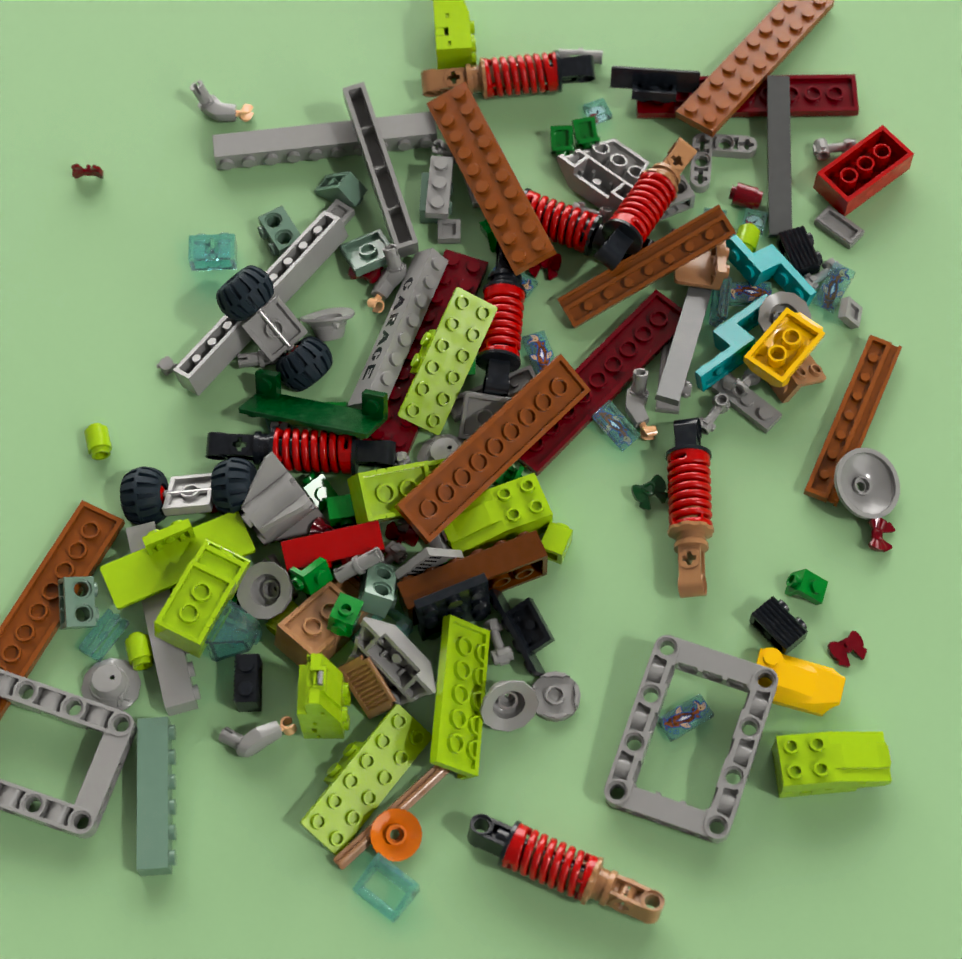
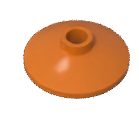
[370,808,422,861]

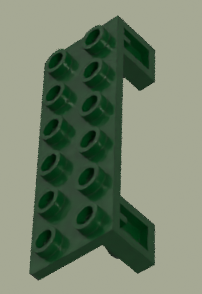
[238,369,388,439]

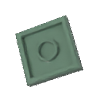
[339,229,390,277]

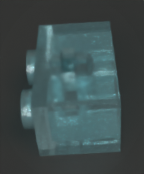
[188,233,237,271]

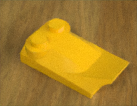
[743,307,825,387]
[756,647,846,717]

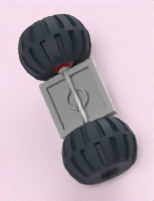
[216,265,333,392]
[120,457,257,525]

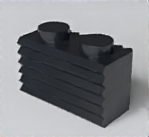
[776,226,823,277]
[749,596,808,655]
[233,654,263,712]

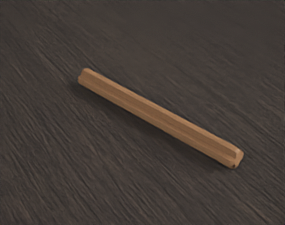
[333,765,450,870]

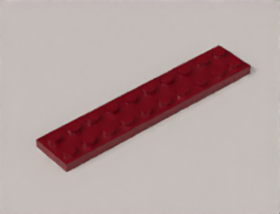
[636,74,859,118]
[363,249,489,456]
[517,289,682,476]

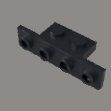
[610,66,700,103]
[489,588,555,676]

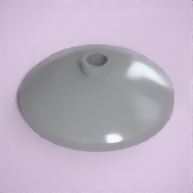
[834,448,900,520]

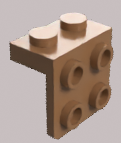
[674,241,730,290]
[767,355,826,403]

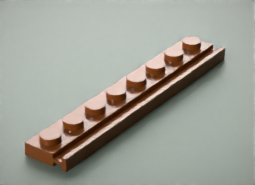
[558,204,736,329]
[804,335,902,507]

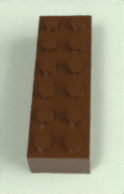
[397,530,548,627]

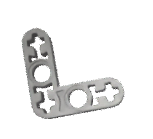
[689,133,757,193]

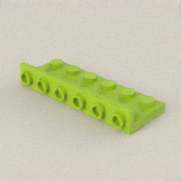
[430,614,490,780]

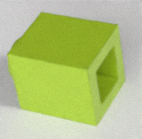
[541,522,573,564]

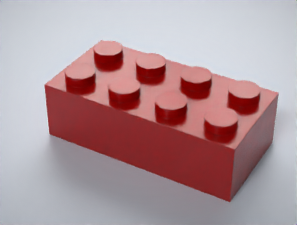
[813,125,914,217]
[281,520,385,575]

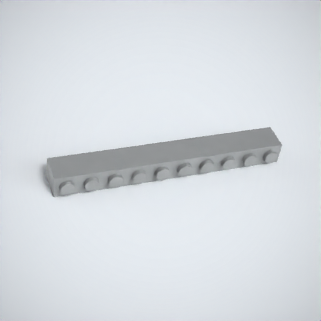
[213,112,437,170]
[173,210,348,396]

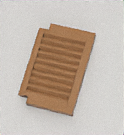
[338,655,396,720]

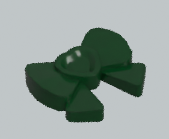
[631,475,668,510]

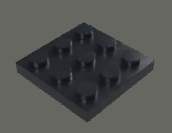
[413,573,491,641]

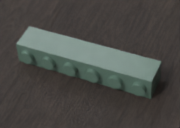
[136,716,177,876]

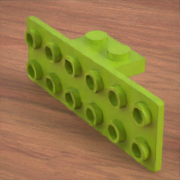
[397,287,498,435]
[100,511,256,610]
[300,704,432,855]

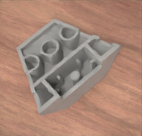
[556,138,649,210]
[344,617,436,716]

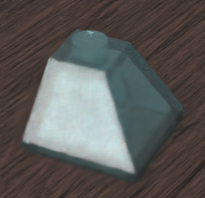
[205,600,262,662]

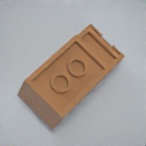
[274,575,374,666]

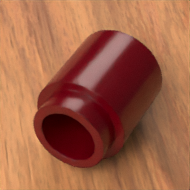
[729,182,764,210]

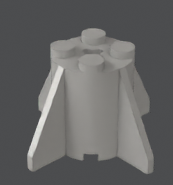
[241,452,330,546]

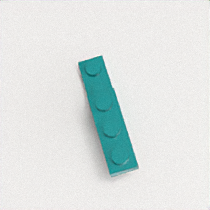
[726,235,817,307]
[695,294,769,392]

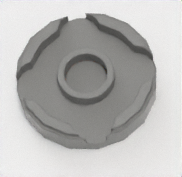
[532,671,581,722]

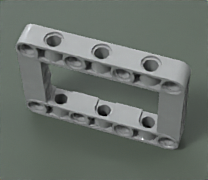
[604,635,778,843]
[0,669,137,839]

